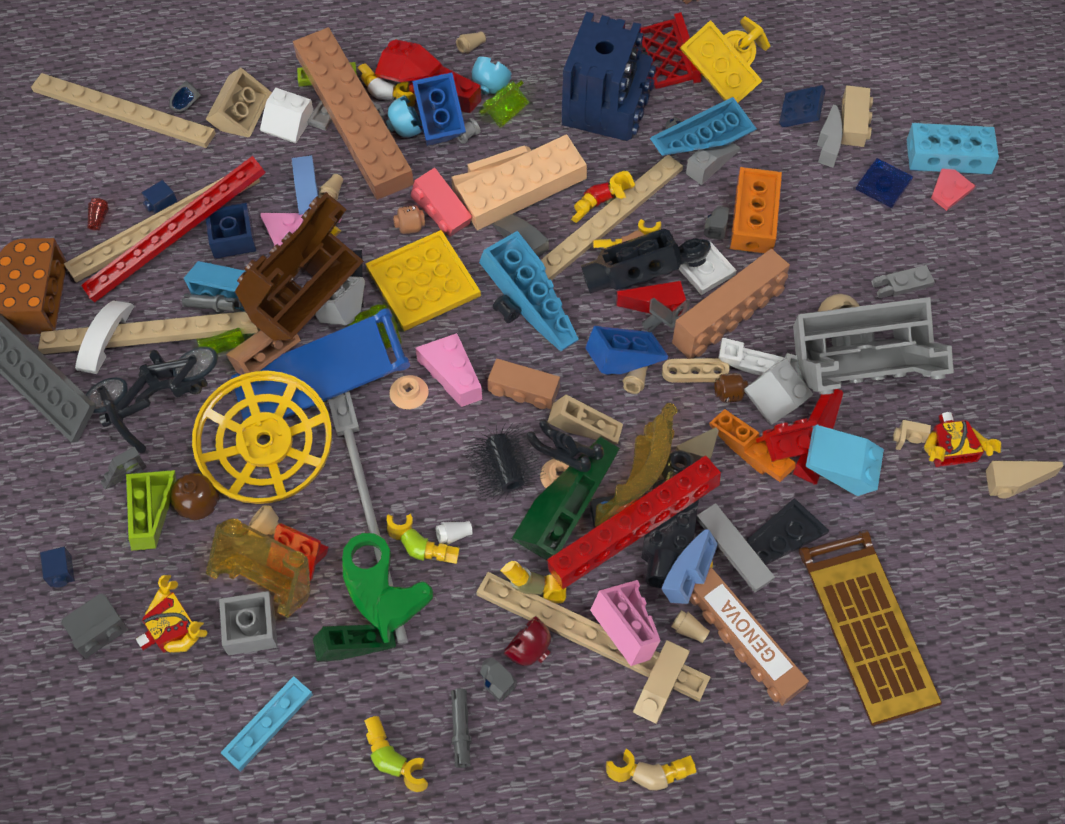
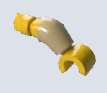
[606,749,696,791]

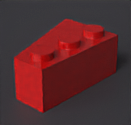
[409,66,481,113]

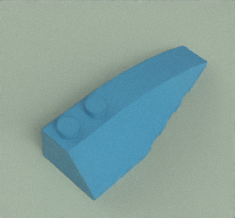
[650,97,757,156]
[479,231,579,351]

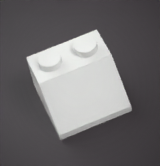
[260,88,314,143]

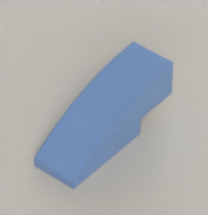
[292,155,319,215]
[662,529,717,604]

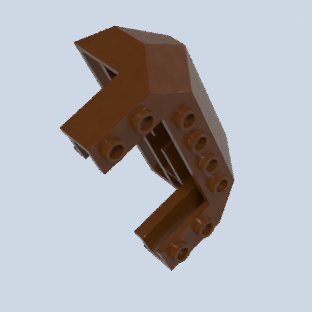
[235,192,364,341]

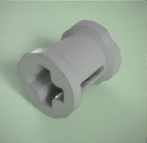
[457,118,481,144]

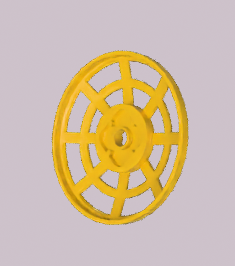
[192,371,332,504]

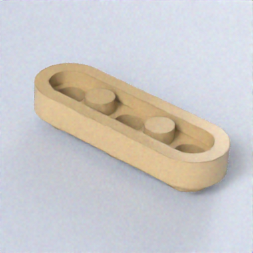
[662,358,729,383]

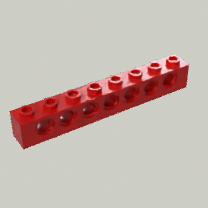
[547,455,721,589]

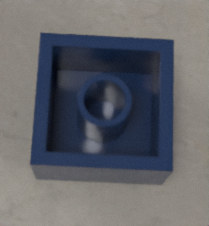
[206,203,256,259]

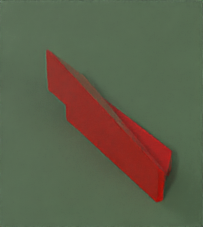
[793,389,843,485]

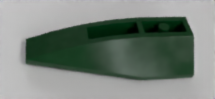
[511,436,620,561]

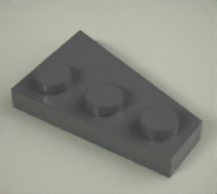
[100,447,147,490]

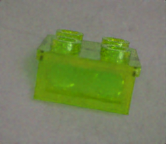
[479,80,529,127]

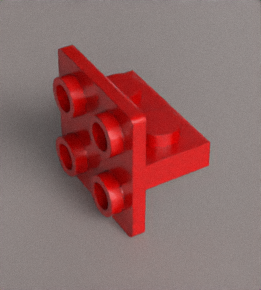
[756,418,818,462]
[268,523,329,582]

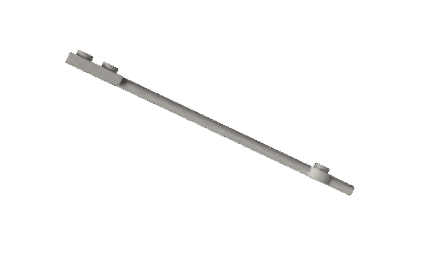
[328,391,408,643]

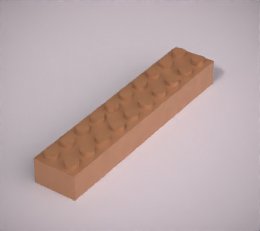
[293,27,414,200]

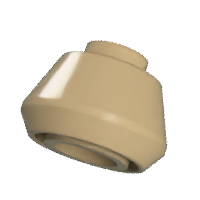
[249,505,279,536]

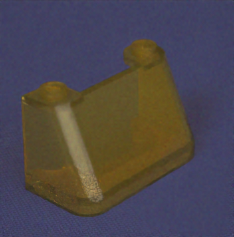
[206,518,311,618]

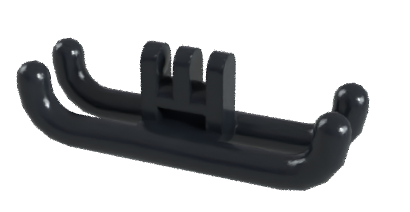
[527,420,604,472]

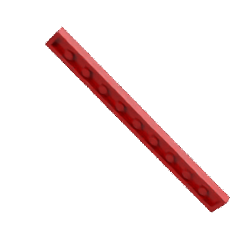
[81,156,266,303]

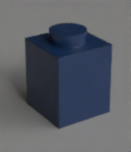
[142,180,178,214]
[40,546,75,588]

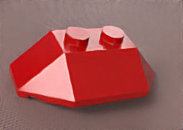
[374,39,442,82]

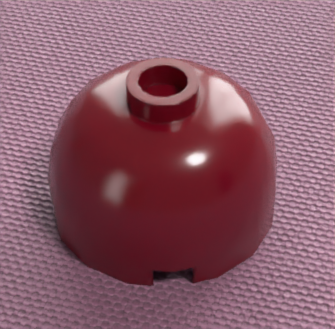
[503,615,551,666]

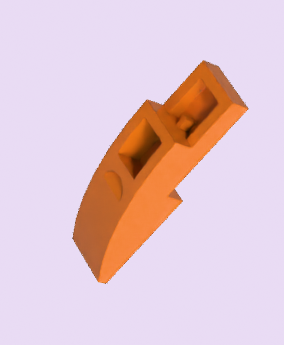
[709,409,795,482]

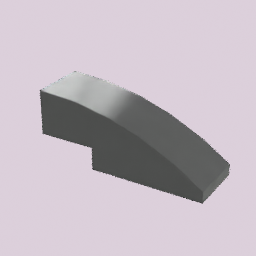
[493,214,549,257]

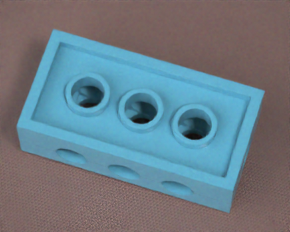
[907,123,999,174]

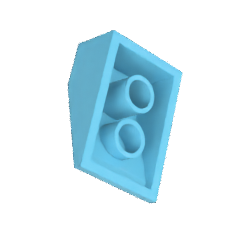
[806,425,884,496]

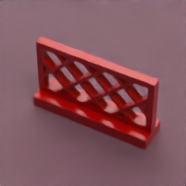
[641,12,701,89]

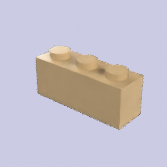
[841,85,873,147]

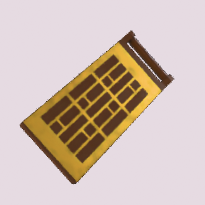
[799,530,942,726]

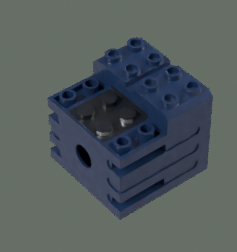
[562,11,656,141]

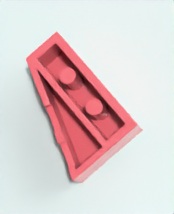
[410,168,472,237]

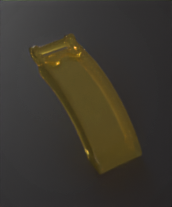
[595,403,677,526]

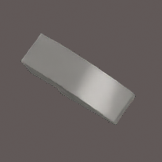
[817,104,842,168]

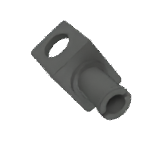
[642,298,690,333]

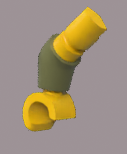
[500,561,566,604]

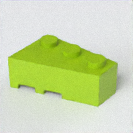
[126,470,176,551]

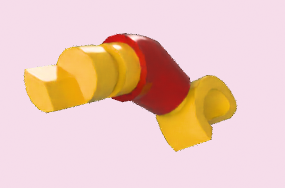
[571,171,635,223]

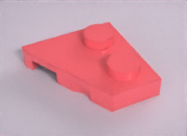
[931,169,975,211]

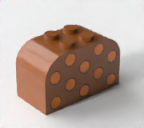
[0,238,67,335]

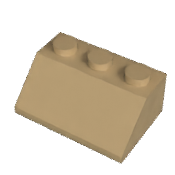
[206,68,272,137]

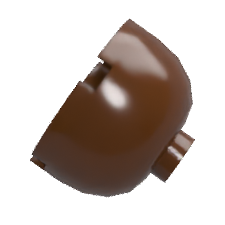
[170,473,220,520]

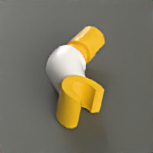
[358,64,415,107]

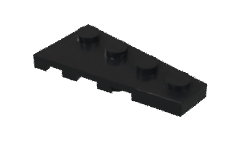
[727,498,829,565]

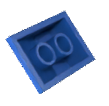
[586,326,668,375]

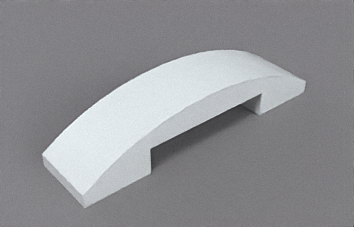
[75,301,134,374]
[718,338,809,380]

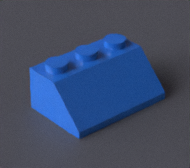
[412,73,466,146]

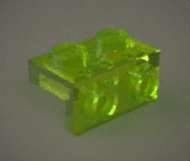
[196,328,245,358]

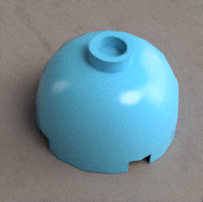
[472,57,512,95]
[386,95,423,137]

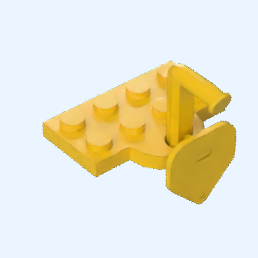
[680,16,771,103]

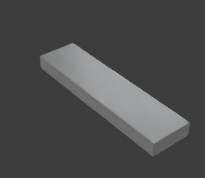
[696,503,775,593]

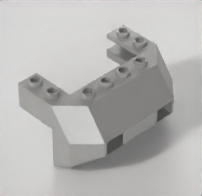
[793,297,954,394]

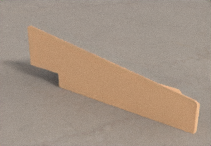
[451,145,531,197]

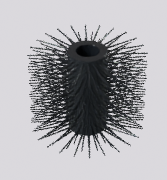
[464,422,546,502]

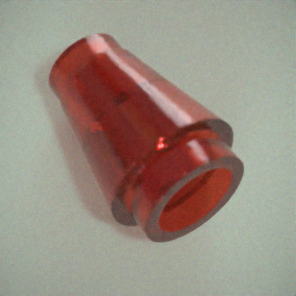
[87,198,109,231]

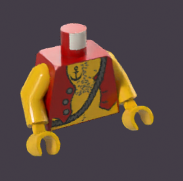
[924,412,1001,467]
[135,575,207,653]

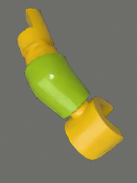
[387,513,459,564]
[364,716,428,792]

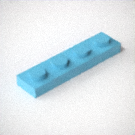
[221,676,313,772]

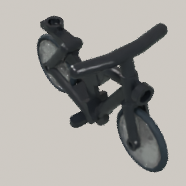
[86,347,218,453]

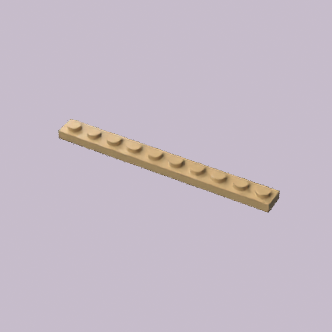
[31,73,216,148]
[541,155,683,280]
[64,177,260,283]
[38,311,259,354]
[477,572,710,702]

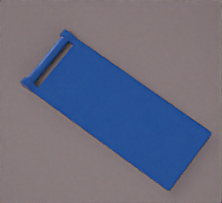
[231,309,410,420]

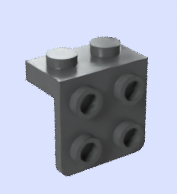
[61,594,129,659]

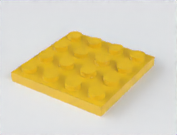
[365,230,481,331]

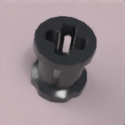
[493,295,521,323]

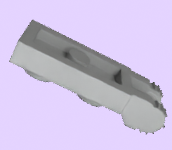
[871,265,935,298]

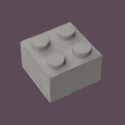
[219,591,278,656]

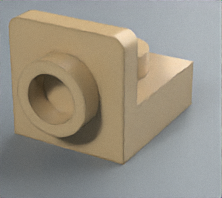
[893,420,931,450]

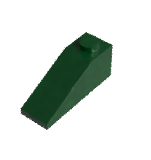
[313,624,396,662]

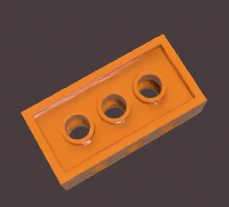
[730,167,782,253]

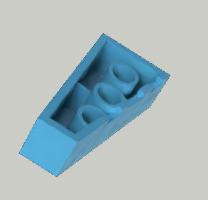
[184,261,245,311]

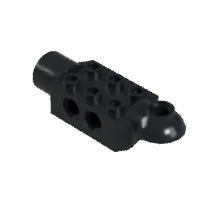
[581,229,711,294]
[641,451,699,589]

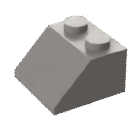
[315,277,365,325]
[744,358,813,425]

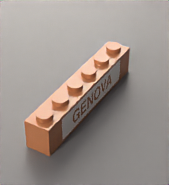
[689,567,809,706]

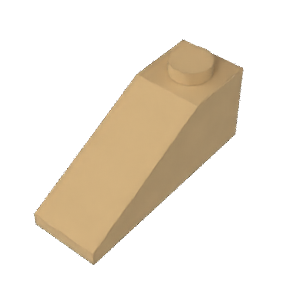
[548,395,623,444]
[986,461,1063,499]
[633,640,690,723]

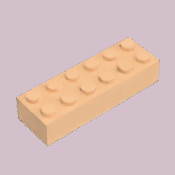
[456,134,587,230]

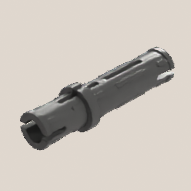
[182,293,242,312]
[451,688,472,768]

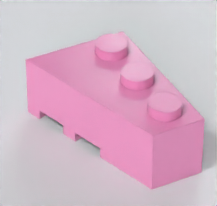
[415,333,482,407]
[590,580,661,666]

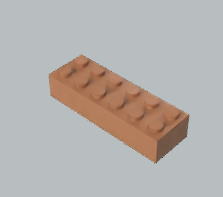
[672,249,790,359]

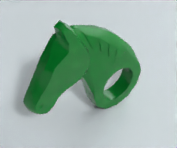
[342,533,434,643]

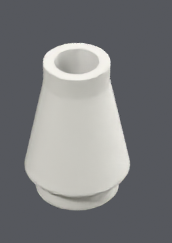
[436,521,472,545]

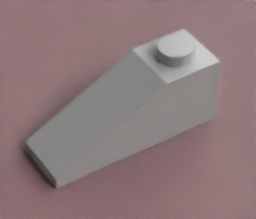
[686,142,741,185]

